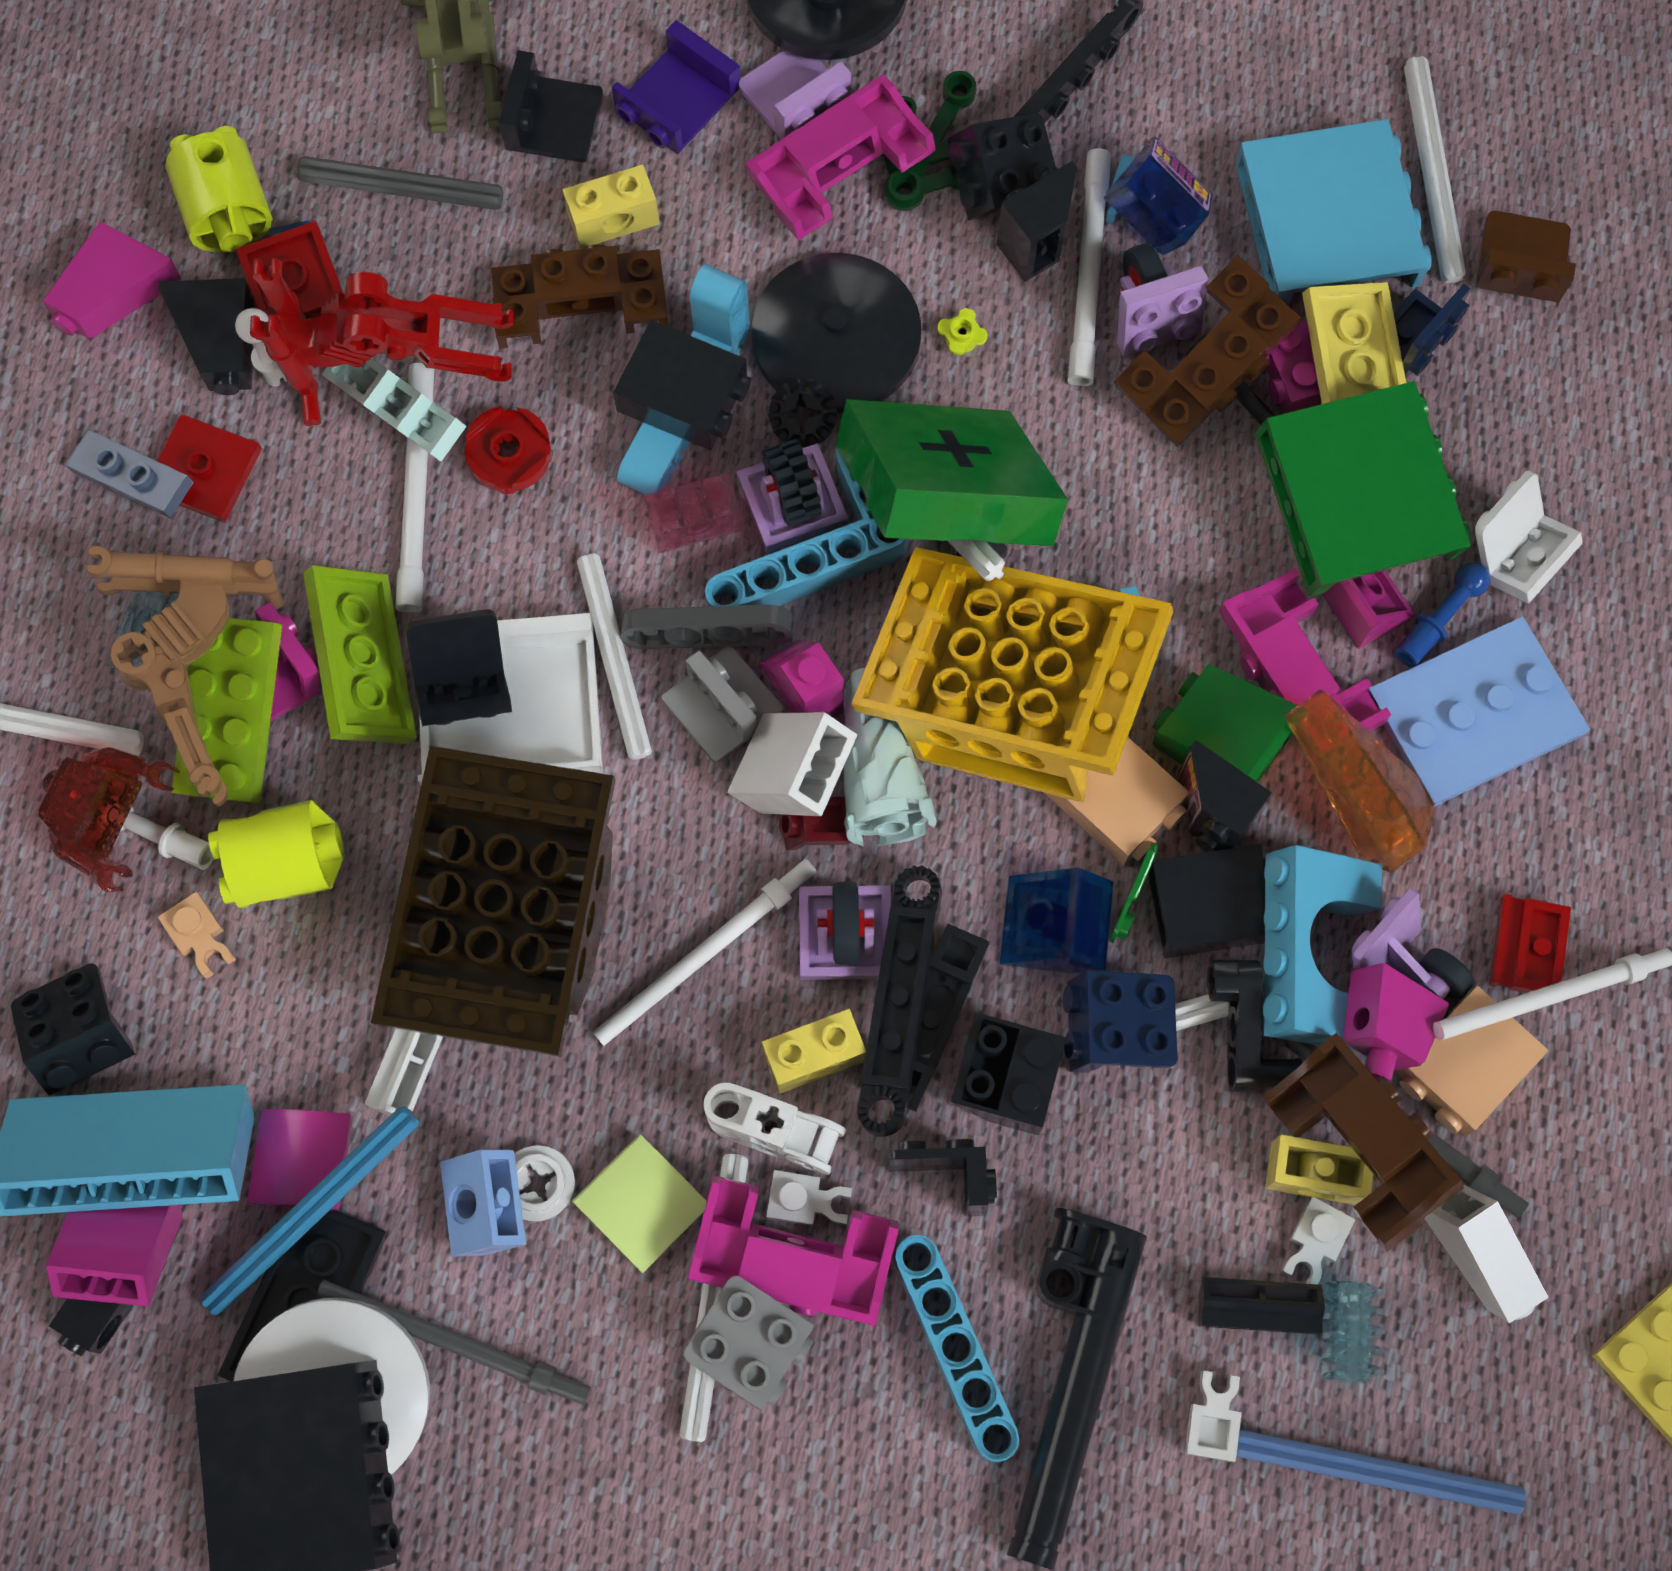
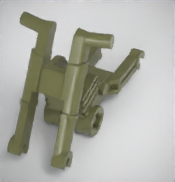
[401,0,503,133]

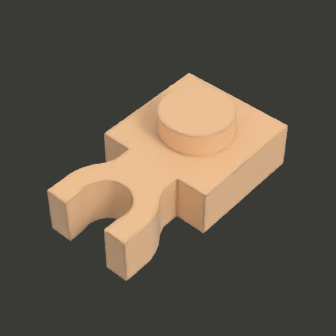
[158,891,236,979]

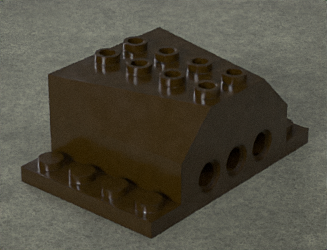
[371,746,616,1057]

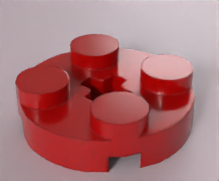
[464,407,552,495]

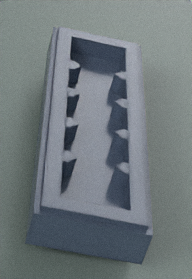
[65,430,194,518]

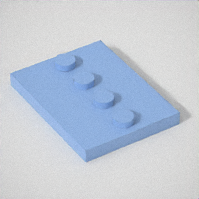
[1368,616,1590,808]

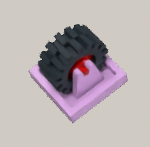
[736,439,848,553]

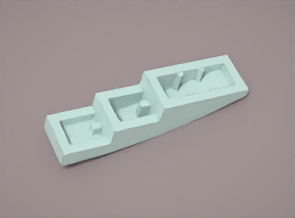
[322,358,467,462]

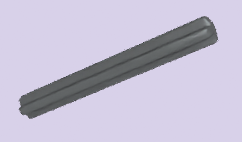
[298,156,503,210]

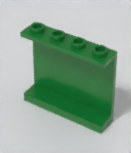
[1255,381,1471,597]

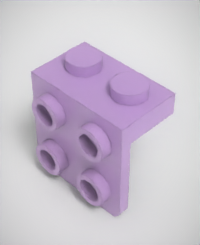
[739,50,851,139]

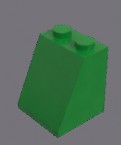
[1152,664,1306,783]

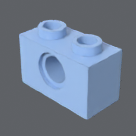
[440,1150,526,1257]

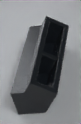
[1198,1277,1325,1334]

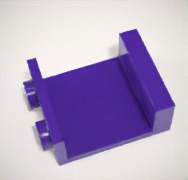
[612,20,741,154]

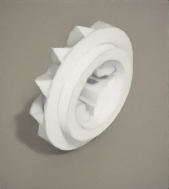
[514,1145,576,1223]

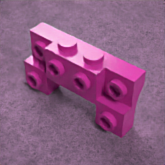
[745,74,936,241]
[1219,568,1392,759]
[687,1175,899,1326]

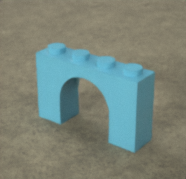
[1263,845,1382,1051]

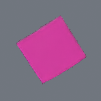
[247,1109,353,1211]

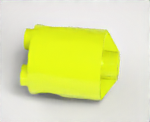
[165,126,273,253]
[208,800,345,909]

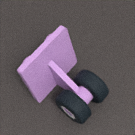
[1351,888,1475,1020]

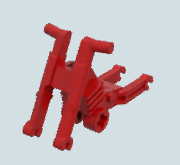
[250,258,514,426]

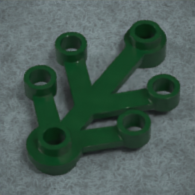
[880,71,976,211]

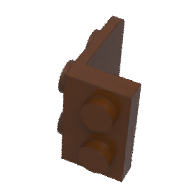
[1475,211,1576,303]

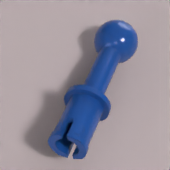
[1394,562,1490,667]

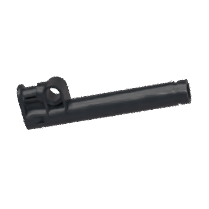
[1007,1208,1147,1571]

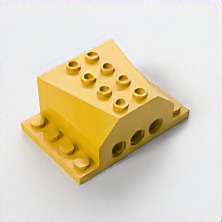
[851,547,1174,803]

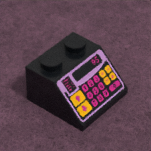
[1178,740,1272,852]

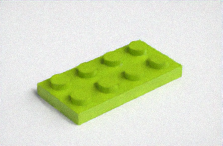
[303,565,417,744]
[171,618,282,804]

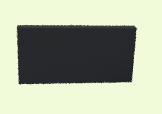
[217,1210,388,1382]

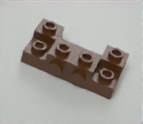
[491,244,669,349]
[1114,255,1301,447]
[1263,1033,1464,1252]

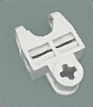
[704,1083,846,1175]

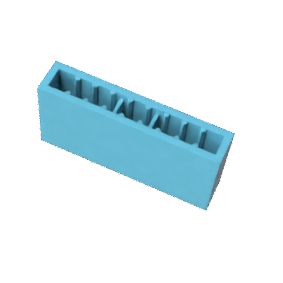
[0,1084,254,1217]

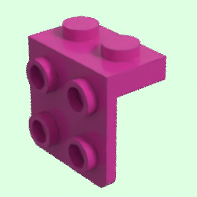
[255,602,321,722]

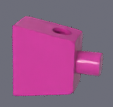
[1343,963,1449,1083]

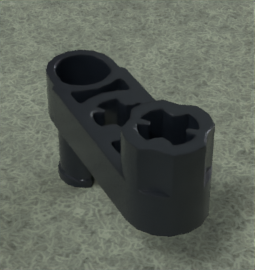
[1207,960,1303,1092]

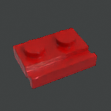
[1489,894,1571,993]

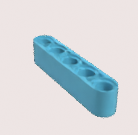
[894,1234,1019,1463]

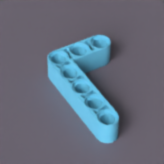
[617,264,750,500]
[705,450,908,607]

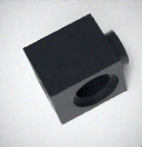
[49,1298,133,1356]

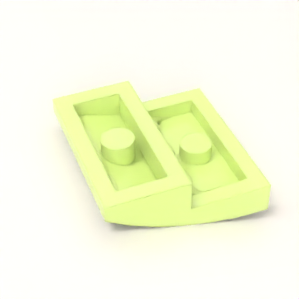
[572,1134,707,1273]

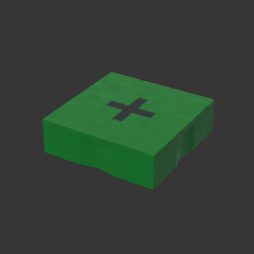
[835,399,1068,546]

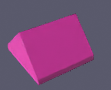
[1322,570,1416,649]

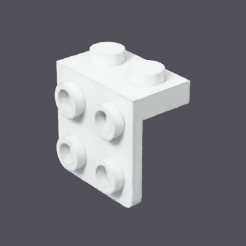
[1475,471,1583,604]

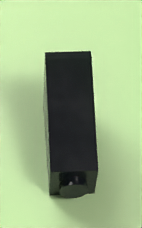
[159,278,254,395]

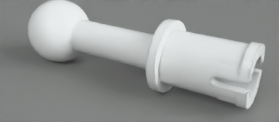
[235,308,287,387]
[98,796,214,870]

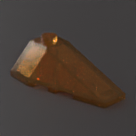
[1284,690,1435,873]

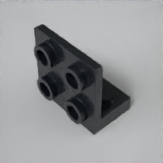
[499,50,603,163]

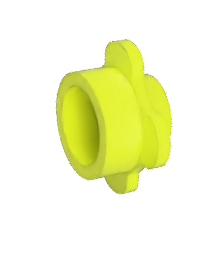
[937,308,988,356]

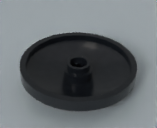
[746,0,907,60]
[751,253,921,413]

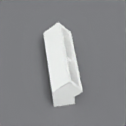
[365,1029,443,1115]

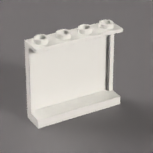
[418,613,603,786]

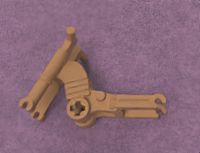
[86,546,284,807]

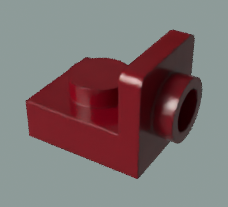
[779,797,851,850]

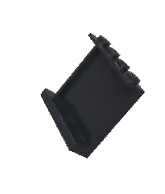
[194,1360,400,1571]

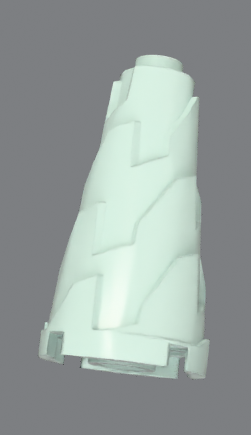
[844,668,937,846]

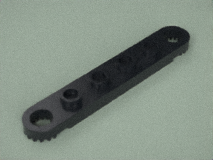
[1014,0,1143,123]
[857,865,942,1137]

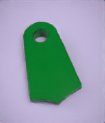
[1109,841,1158,943]

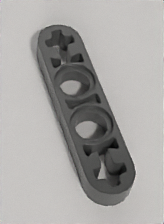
[621,605,793,649]

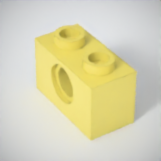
[563,164,660,249]
[762,1008,866,1094]
[1265,1135,1373,1205]

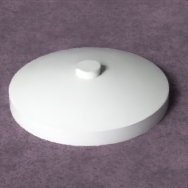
[233,1298,430,1474]

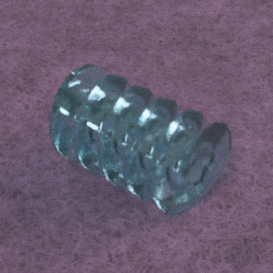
[1321,1281,1385,1384]

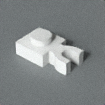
[766,1170,852,1226]
[1281,1197,1355,1284]
[1184,1370,1242,1462]

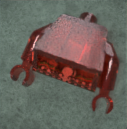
[39,747,180,892]

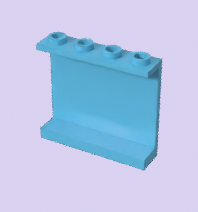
[1235,119,1431,306]

